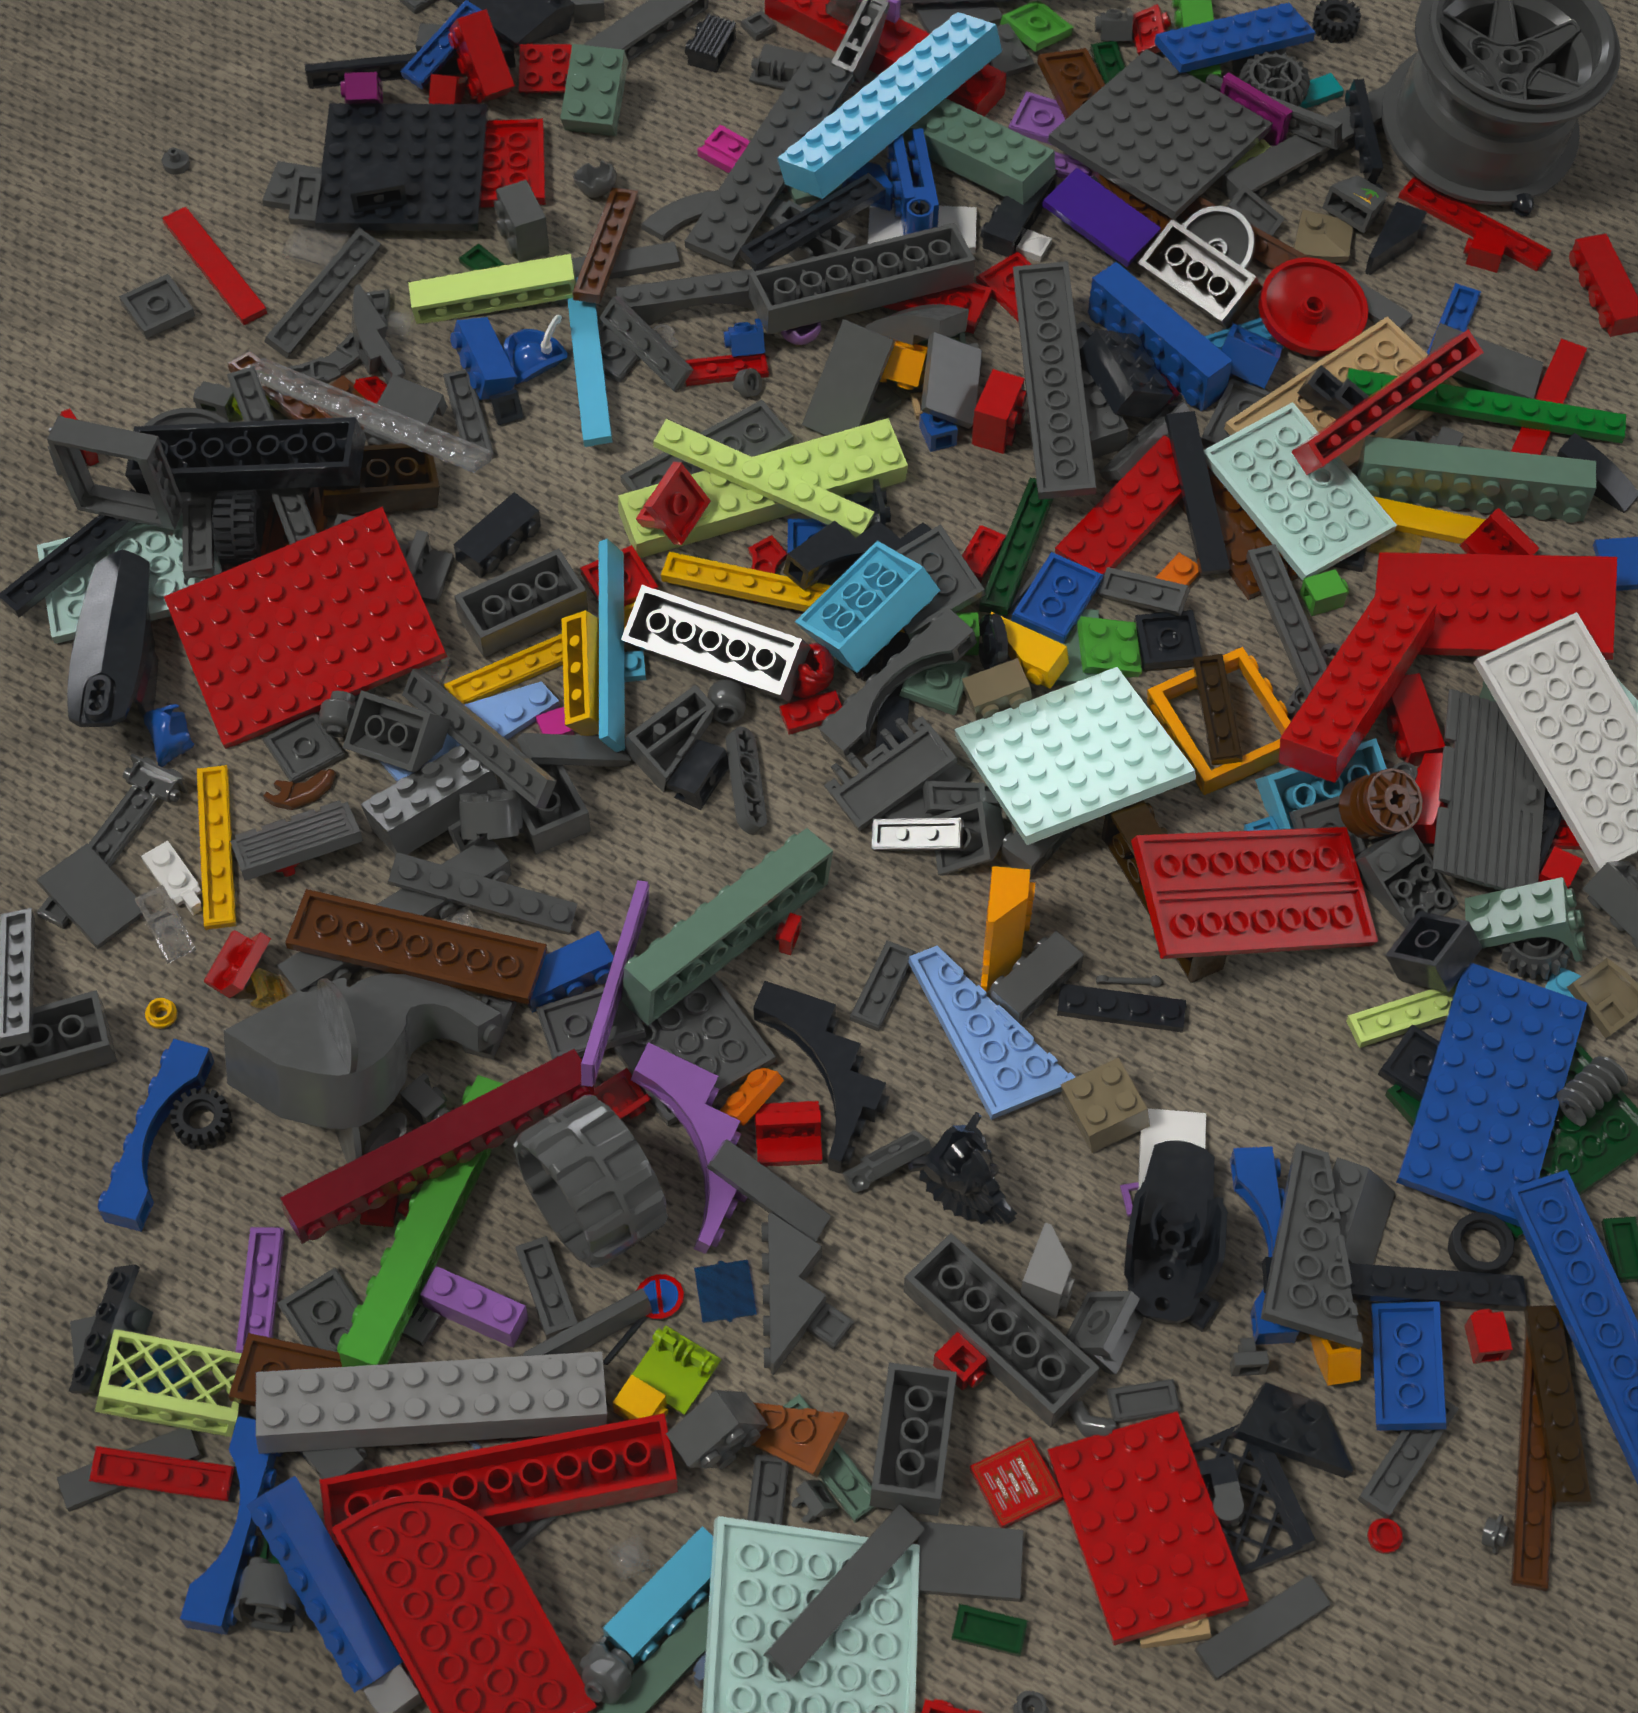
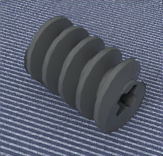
[1557,1056,1628,1126]

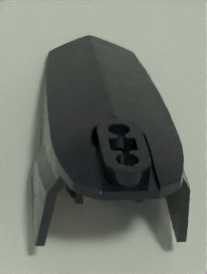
[1124,1141,1228,1324]

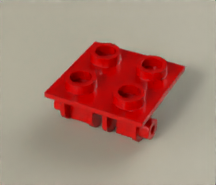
[519,44,572,94]

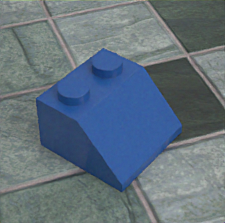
[1221,323,1283,389]

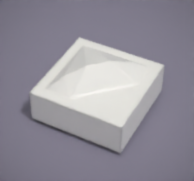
[1016,229,1052,262]

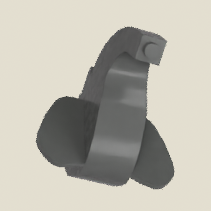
[224,974,502,1163]

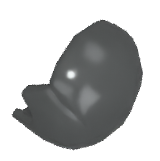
[573,161,617,198]

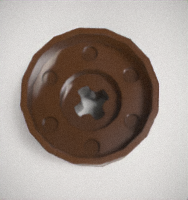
[1339,768,1423,840]

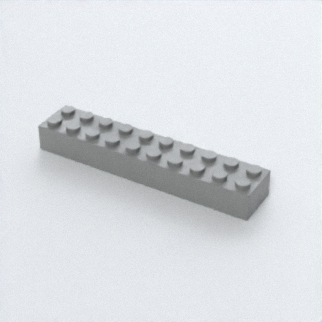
[256,1351,607,1454]

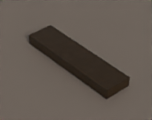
[1192,654,1243,766]

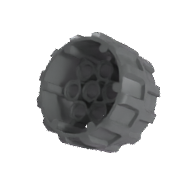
[513,1095,668,1268]

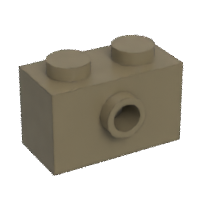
[962,658,1032,721]

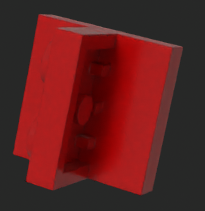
[636,462,711,545]
[1459,508,1539,555]
[755,1101,823,1167]

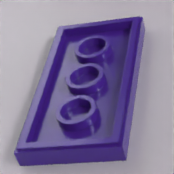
[1042,167,1161,267]

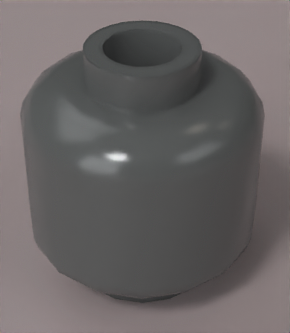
[707,679,746,724]

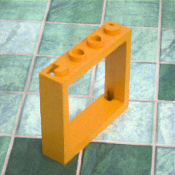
[1147,647,1291,795]

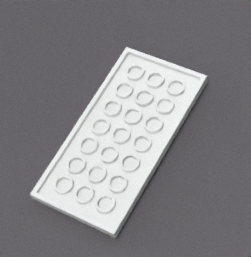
[1473,612,1638,873]

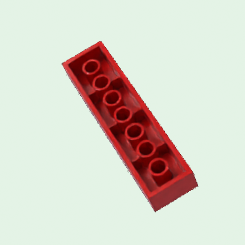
[1279,586,1437,783]

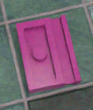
[697,125,750,173]

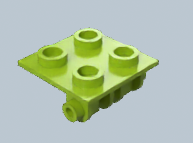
[631,1325,722,1415]

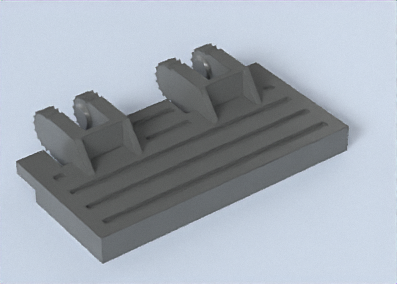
[824,716,958,832]

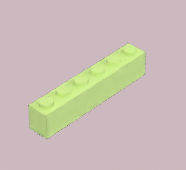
[409,254,576,324]

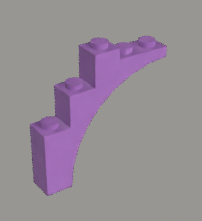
[631,1042,747,1254]

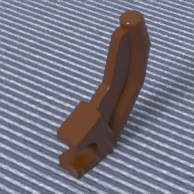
[263,769,336,810]

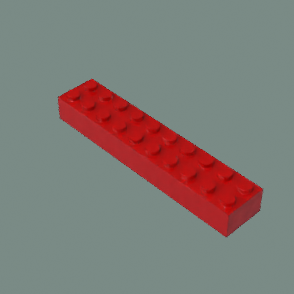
[765,0,1007,117]
[319,1413,678,1558]

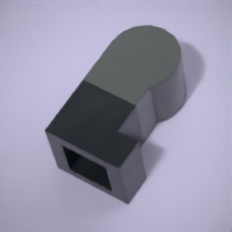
[1198,1455,1244,1527]

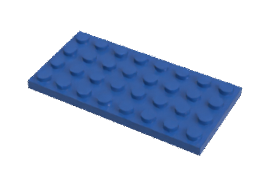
[1396,963,1587,1227]

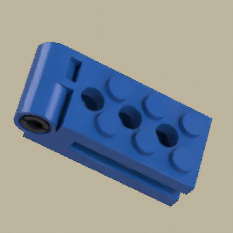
[886,128,939,235]

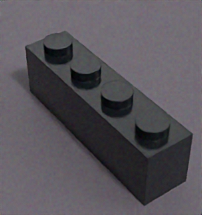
[980,169,1058,257]

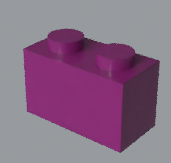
[340,72,384,105]

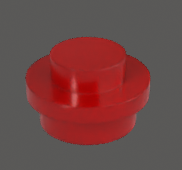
[1367,1518,1403,1554]

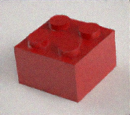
[971,369,1027,454]

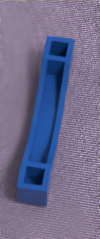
[98,1039,214,1232]
[1230,1146,1302,1345]
[180,1417,283,1635]

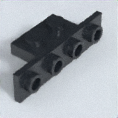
[68,1265,154,1394]

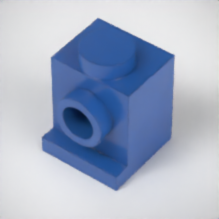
[723,319,765,357]
[919,412,958,452]

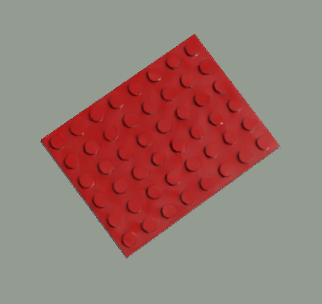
[164,507,447,749]

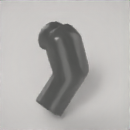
[1068,1401,1117,1437]

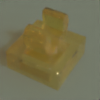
[246,968,286,1008]

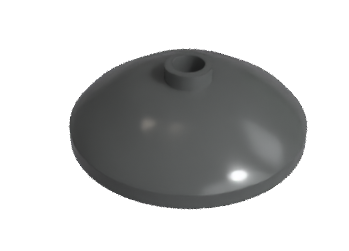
[1182,206,1255,269]

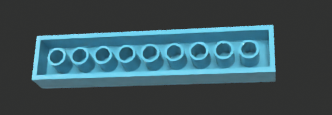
[777,12,1002,199]

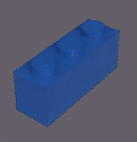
[450,317,517,400]
[528,931,614,1013]

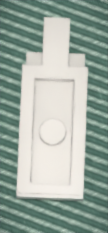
[141,841,203,916]

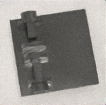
[749,44,808,89]

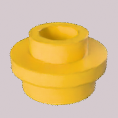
[145,998,178,1029]

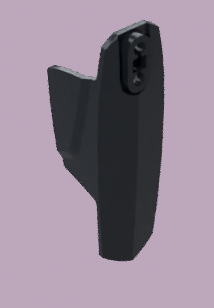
[67,549,158,727]

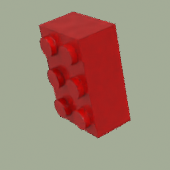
[448,9,515,104]

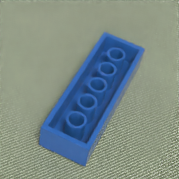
[1088,262,1233,412]

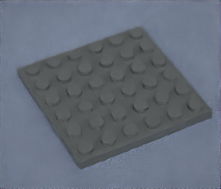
[1048,49,1272,219]

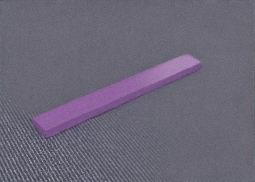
[581,880,649,1087]

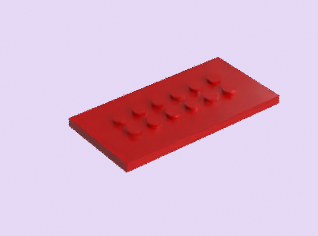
[1375,552,1617,660]
[1131,827,1378,959]

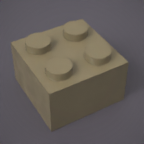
[1060,1057,1150,1153]

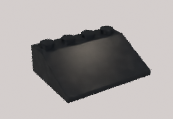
[448,0,575,48]

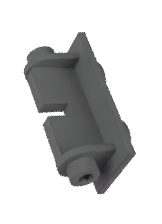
[123,754,188,802]

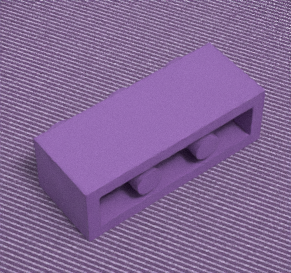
[420,1266,528,1348]

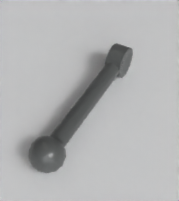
[1096,975,1162,988]

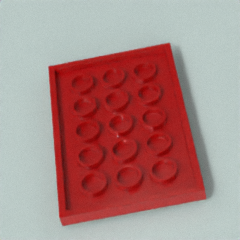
[1047,1411,1249,1646]

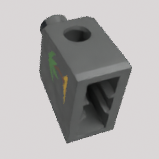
[1322,176,1388,233]

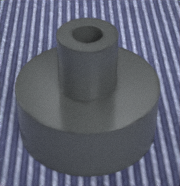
[162,147,190,175]
[733,368,762,398]

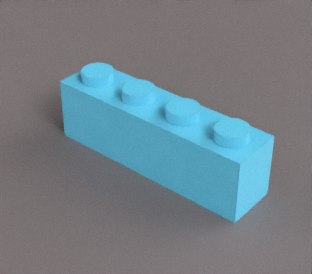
[603,1526,713,1666]

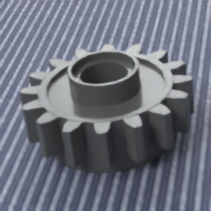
[1500,937,1571,980]

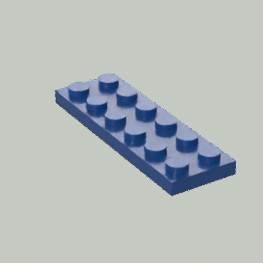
[1154,3,1316,73]

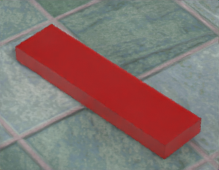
[89,1446,235,1502]

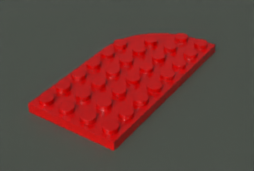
[331,1494,597,1713]

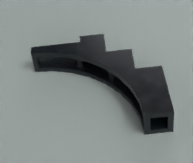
[783,521,979,590]
[753,981,890,1174]

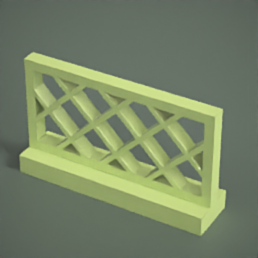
[95,1329,242,1437]

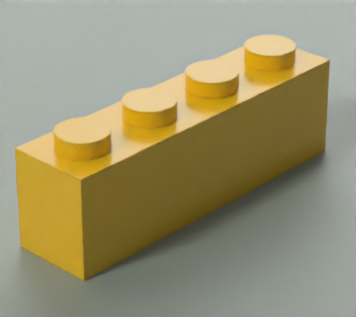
[561,610,599,736]

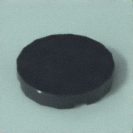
[978,614,1008,670]

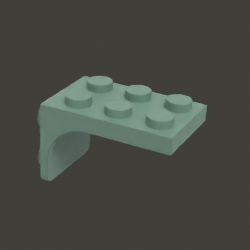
[1465,877,1587,962]

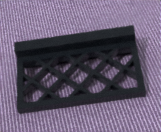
[1190,1424,1316,1576]

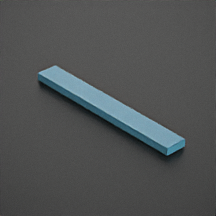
[567,277,613,447]
[599,539,625,752]

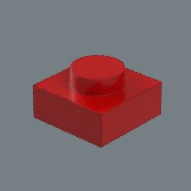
[775,913,802,956]

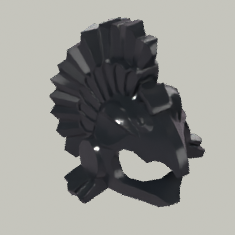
[908,1112,1018,1225]

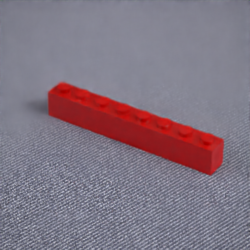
[1291,329,1484,475]

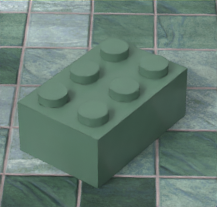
[560,44,628,136]

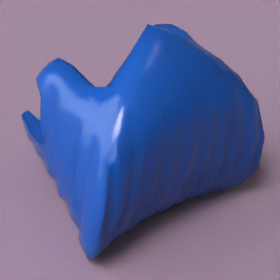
[144,704,194,767]

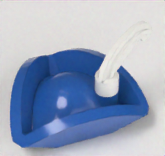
[503,315,568,384]

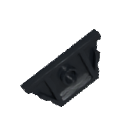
[1232,1382,1353,1478]

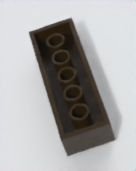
[1101,800,1227,983]

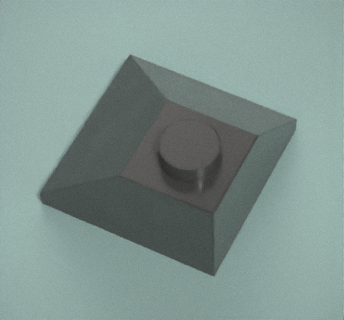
[931,801,1005,876]

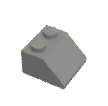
[1020,1222,1075,1318]

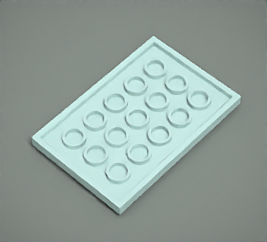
[1204,402,1397,581]
[37,515,222,644]

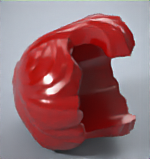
[793,643,835,699]

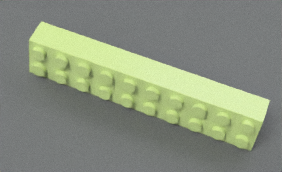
[618,418,908,558]

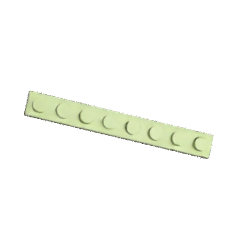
[653,419,874,537]

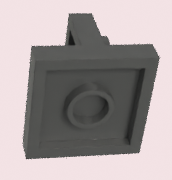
[398,530,454,605]
[1066,1291,1144,1375]

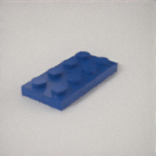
[1371,1301,1447,1431]

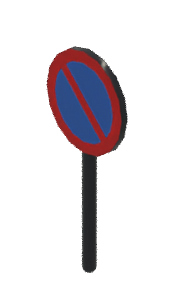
[603,1274,684,1365]

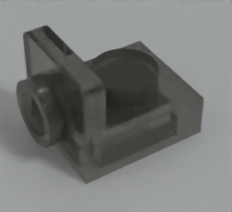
[826,0,863,26]

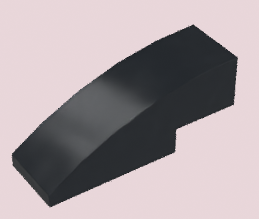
[1297,365,1383,435]
[1556,433,1638,513]

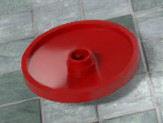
[1258,257,1368,357]

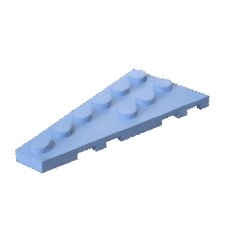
[379,681,560,781]
[908,946,1075,1120]

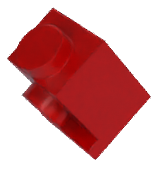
[933,1332,987,1391]

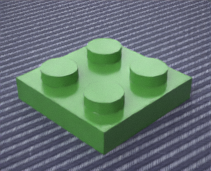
[1000,0,1073,52]
[1077,616,1142,678]

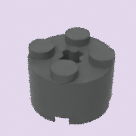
[459,789,524,840]
[233,1557,306,1633]

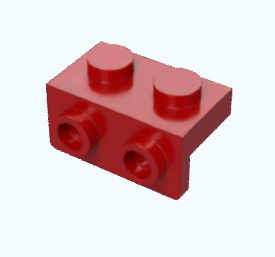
[593,1068,651,1119]

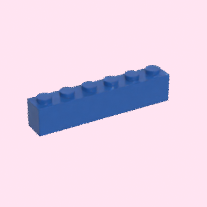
[246,1476,403,1693]

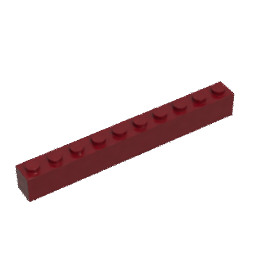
[280,1049,594,1244]

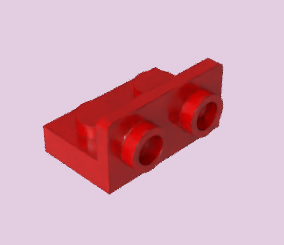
[1132,4,1172,55]
[204,930,271,998]

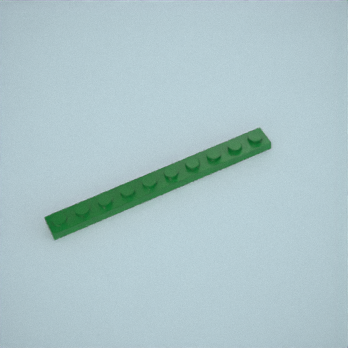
[1346,368,1626,444]

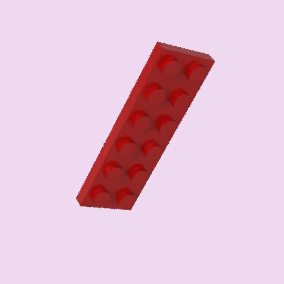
[1055,435,1209,577]

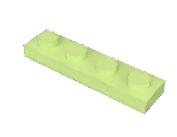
[1346,982,1457,1048]

